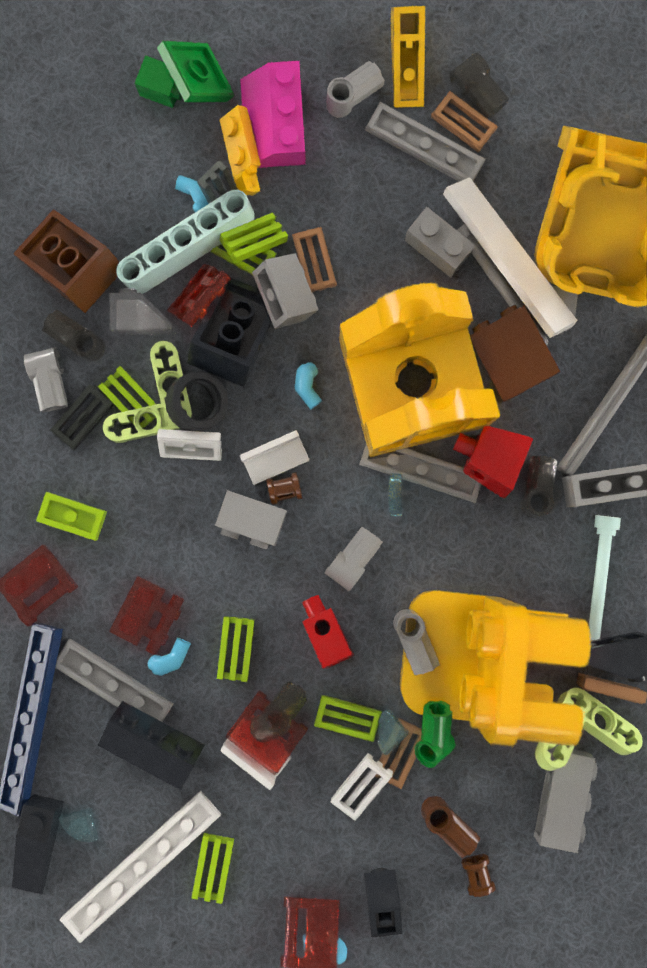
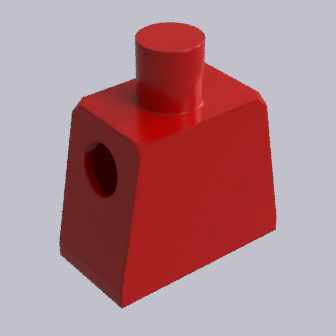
[453,426,533,499]
[302,595,355,669]

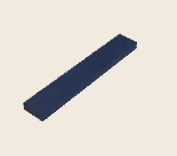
[0,623,63,817]

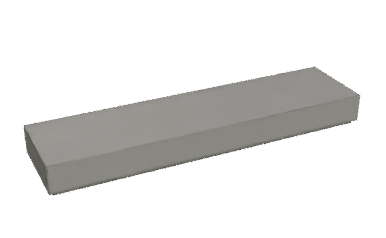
[365,102,486,182]
[359,443,482,503]
[55,638,174,722]

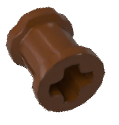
[266,472,303,505]
[461,854,496,897]

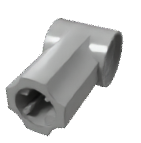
[326,61,385,118]
[24,348,68,412]
[324,526,383,591]
[393,609,440,675]

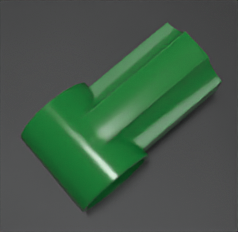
[414,701,456,768]

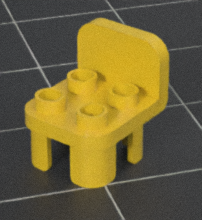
[534,126,647,307]
[400,590,590,746]

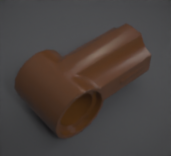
[421,796,481,858]

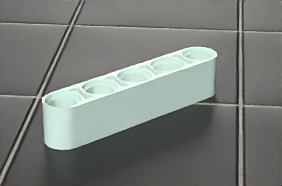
[116,190,255,294]

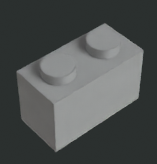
[404,207,475,278]
[252,253,319,329]
[215,490,287,549]

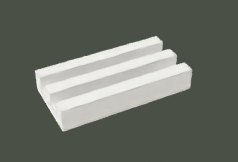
[157,429,222,461]
[330,753,393,821]

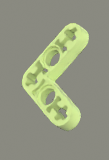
[103,341,192,443]
[535,687,643,771]

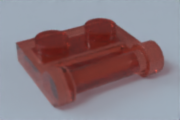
[0,545,78,626]
[225,690,308,775]
[280,896,340,968]

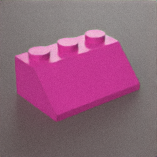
[240,61,306,168]

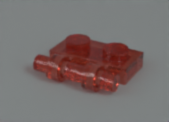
[167,264,231,327]
[109,576,184,655]

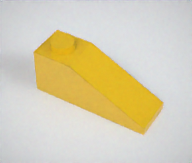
[391,6,425,108]

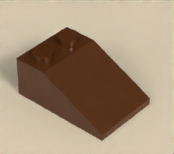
[13,209,120,313]

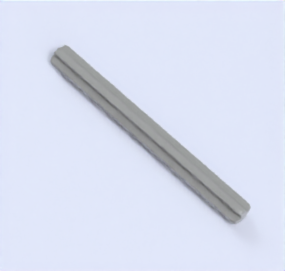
[557,334,647,476]

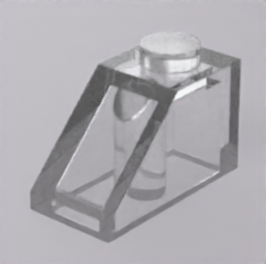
[109,288,176,336]

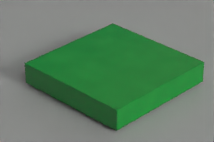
[157,41,235,102]

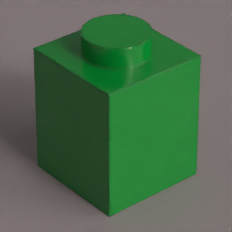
[134,55,182,108]

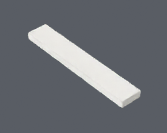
[443,177,578,338]
[60,791,221,943]

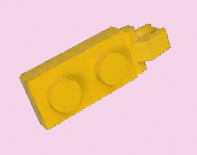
[219,105,261,196]

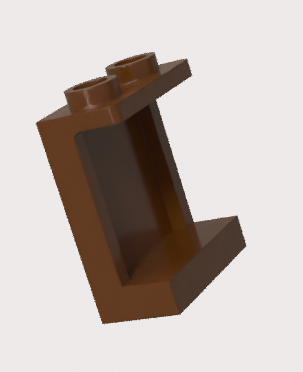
[470,305,561,402]

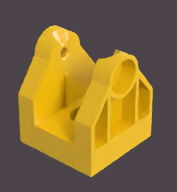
[339,283,500,457]

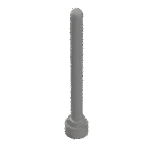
[457,224,548,346]

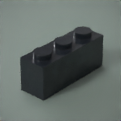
[98,701,205,790]

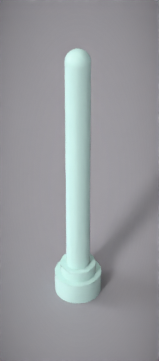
[589,515,621,641]

